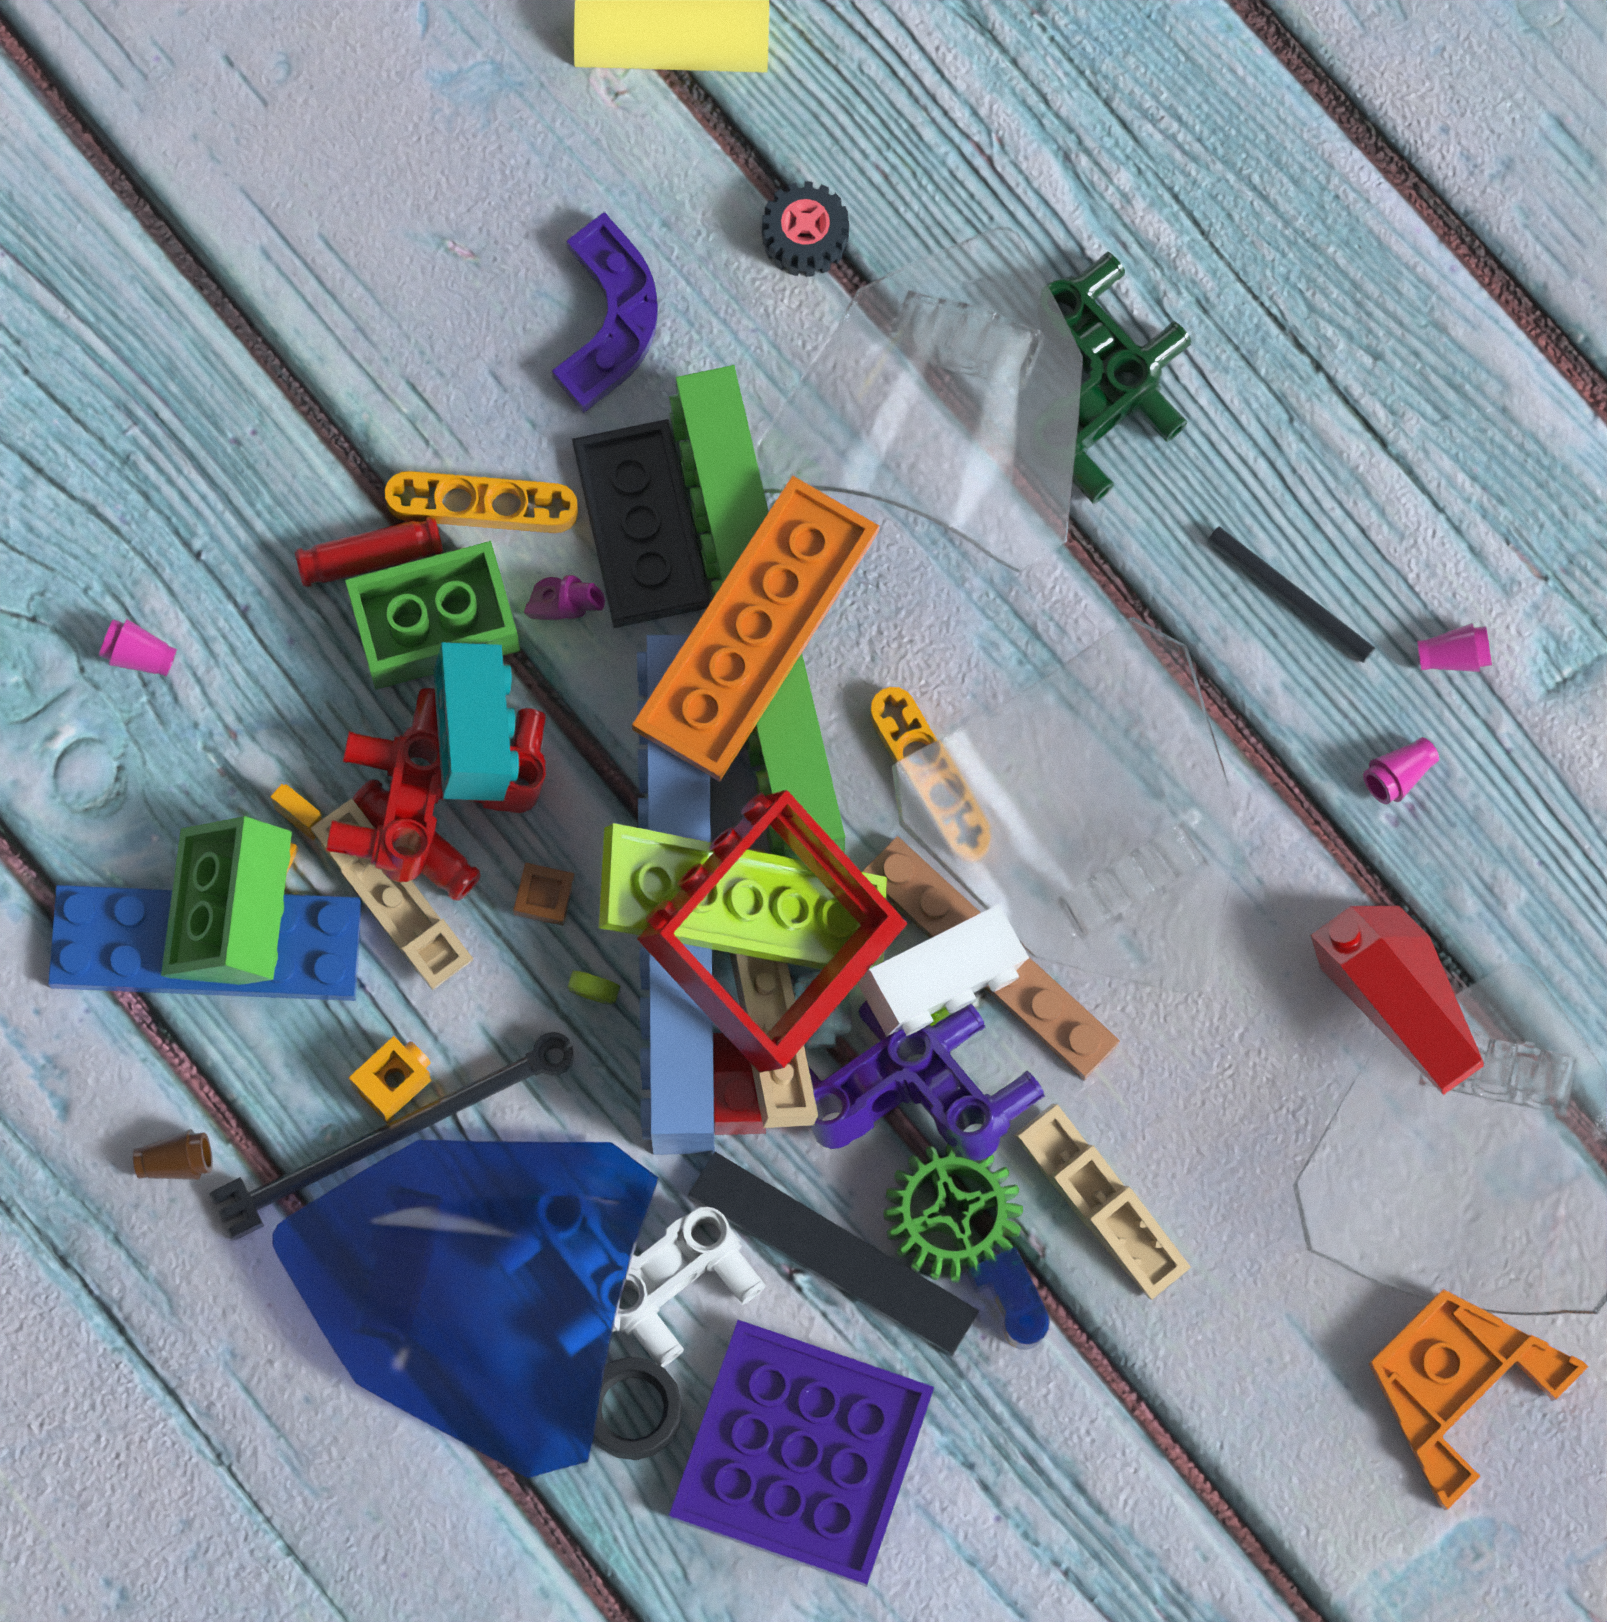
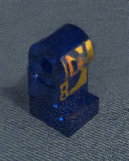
[967,1247,1050,1350]

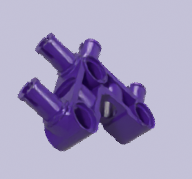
[808,1000,1045,1161]

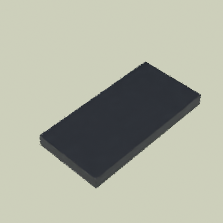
[572,419,710,628]

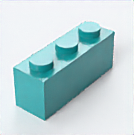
[433,642,519,801]

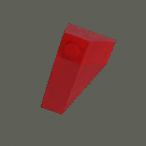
[1310,906,1484,1095]

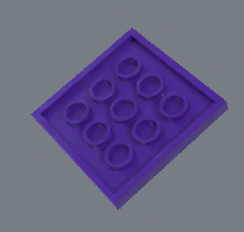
[669,1319,935,1587]

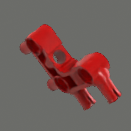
[326,688,546,882]

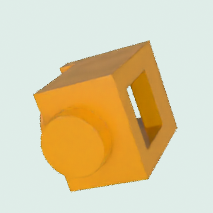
[348,1036,431,1124]

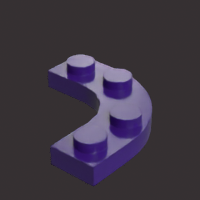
[552,212,658,413]

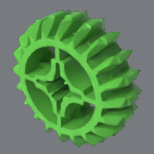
[883,1143,1023,1283]

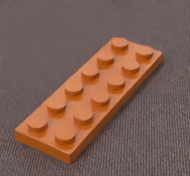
[632,475,879,782]

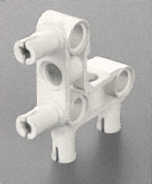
[491,1189,766,1367]

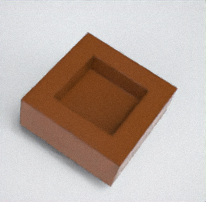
[513,862,575,926]

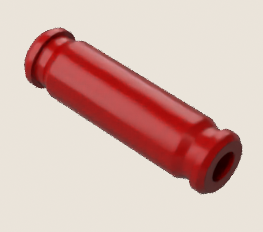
[294,516,443,588]
[352,779,481,901]

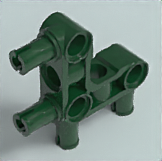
[1030,252,1191,504]

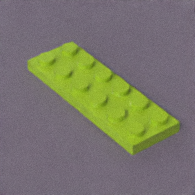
[599,823,887,976]

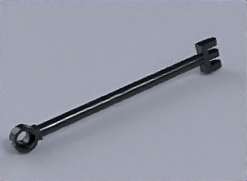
[209,1032,574,1241]

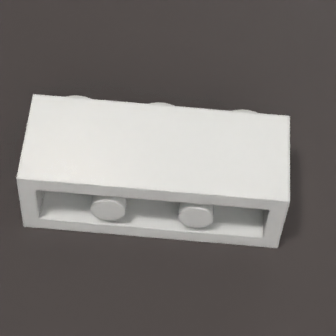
[857,904,1029,1036]

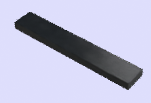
[688,1152,979,1357]

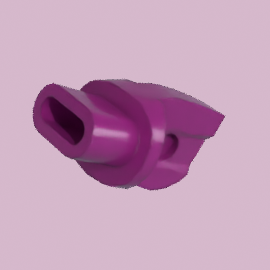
[524,575,605,620]

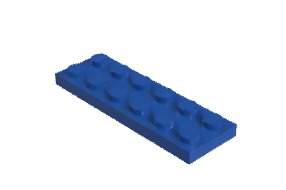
[48,885,362,1001]

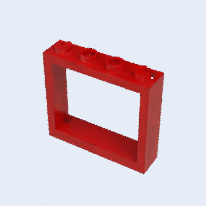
[637,790,908,1073]

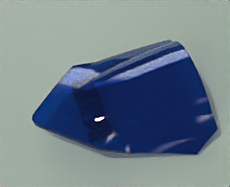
[272,1140,658,1478]

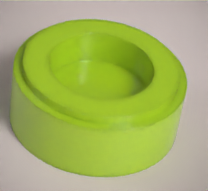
[567,970,621,1005]

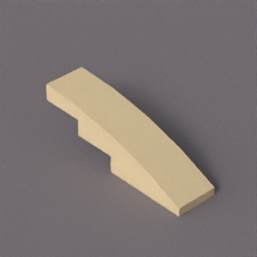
[1013,1103,1191,1300]

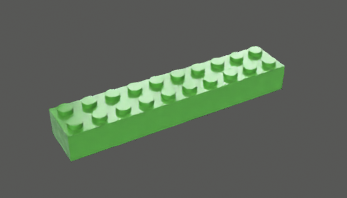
[668,365,845,860]

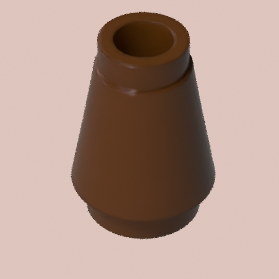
[133,1129,213,1180]

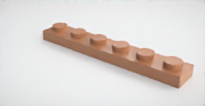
[863,836,1120,1081]

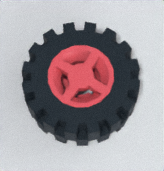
[761,181,849,277]

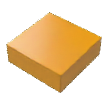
[270,784,323,841]

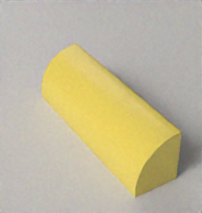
[574,0,769,73]

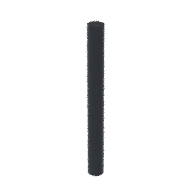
[1207,526,1376,663]

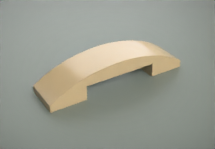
[311,798,473,990]

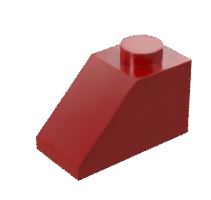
[713,1033,766,1135]

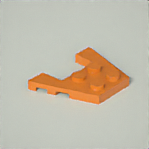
[1368,1289,1589,1510]

